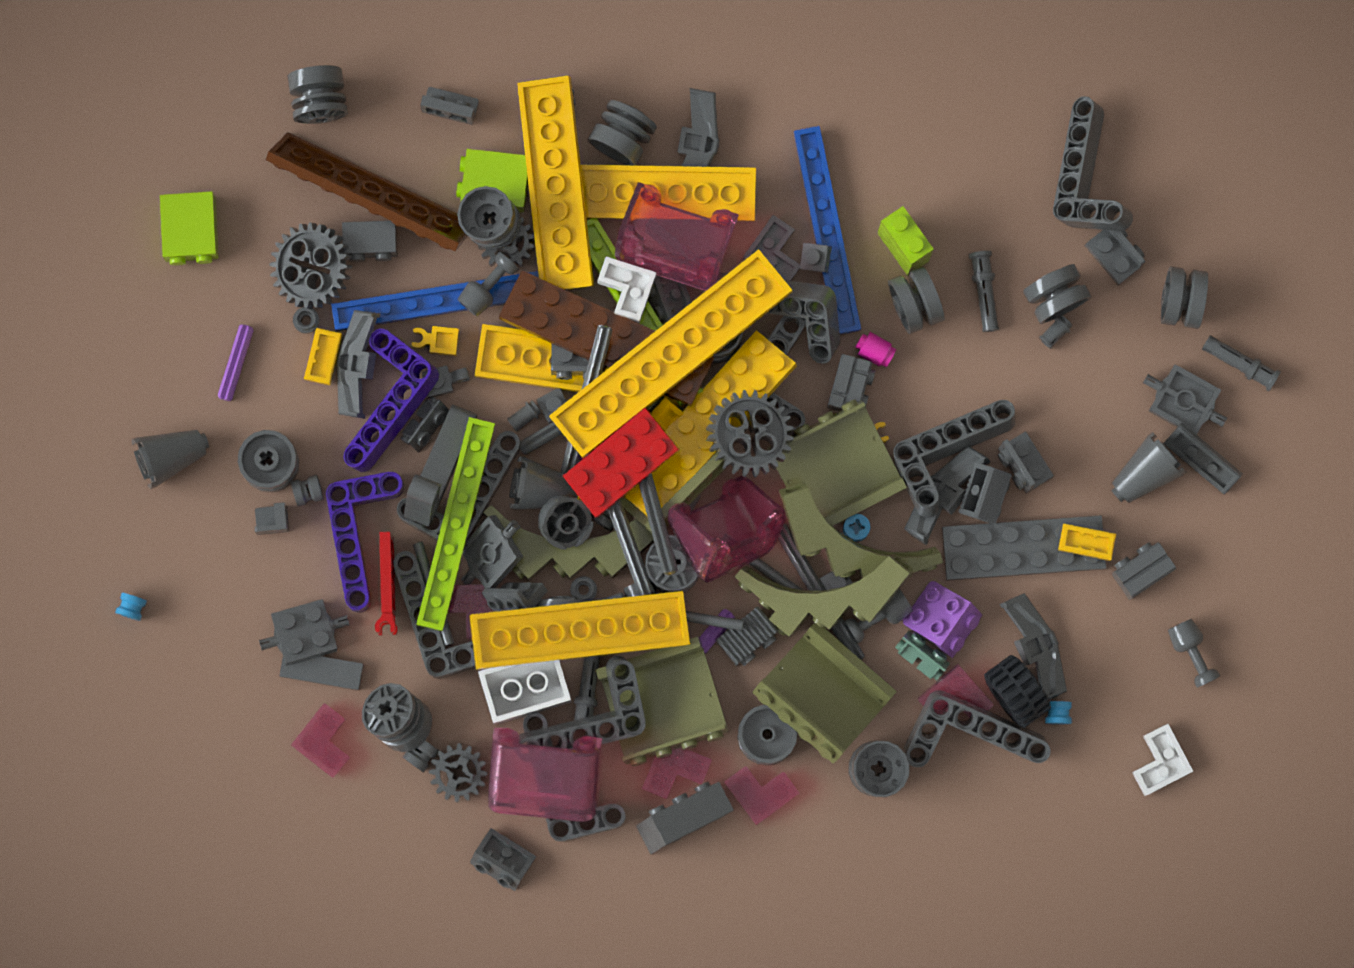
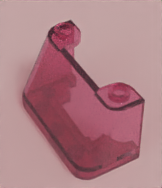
[615,182,739,291]
[667,475,787,583]
[488,727,602,821]

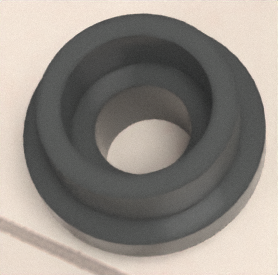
[293,307,319,334]
[570,576,597,601]

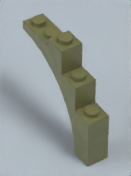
[779,482,943,578]
[483,505,654,581]
[735,553,915,637]

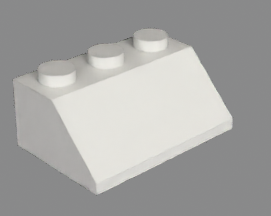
[478,660,571,725]

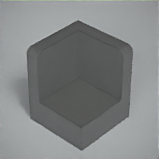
[254,502,289,535]

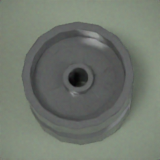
[1023,264,1092,324]
[1160,266,1208,329]
[888,267,945,334]
[237,430,300,493]
[737,705,797,766]

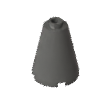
[132,430,209,489]
[1111,432,1187,503]
[509,456,578,510]

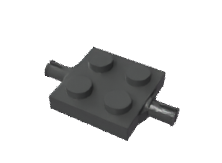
[1143,364,1227,435]
[461,515,524,588]
[259,599,350,666]

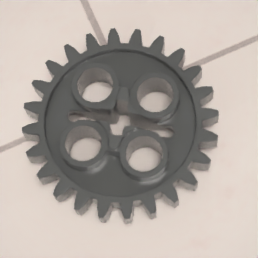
[269,222,352,309]
[706,390,794,477]

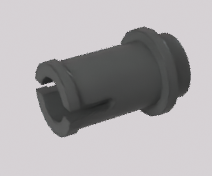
[1039,315,1072,349]
[507,400,542,432]

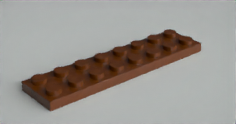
[266,132,468,252]
[499,270,714,407]

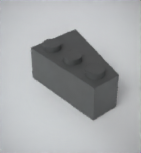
[636,781,734,854]

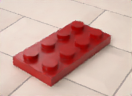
[563,408,680,518]

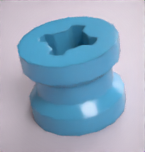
[843,514,870,542]
[115,593,147,621]
[1045,701,1072,725]

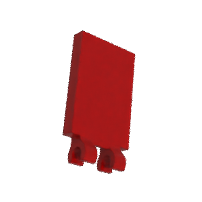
[375,532,398,636]

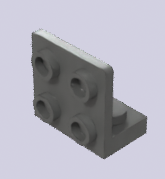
[997,431,1054,494]

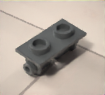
[400,396,449,453]

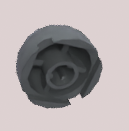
[538,495,593,550]

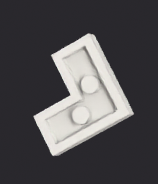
[598,256,656,324]
[1132,724,1193,796]

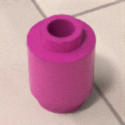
[855,332,897,367]

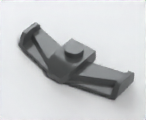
[677,88,720,167]
[336,310,380,419]
[904,446,991,546]
[999,593,1067,700]

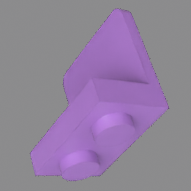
[903,581,982,658]

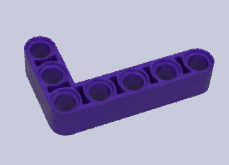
[343,329,439,472]
[326,472,404,612]

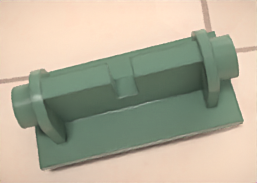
[895,630,950,681]

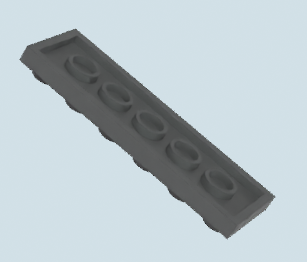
[942,515,1106,581]

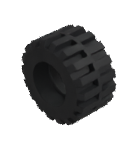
[984,655,1051,728]

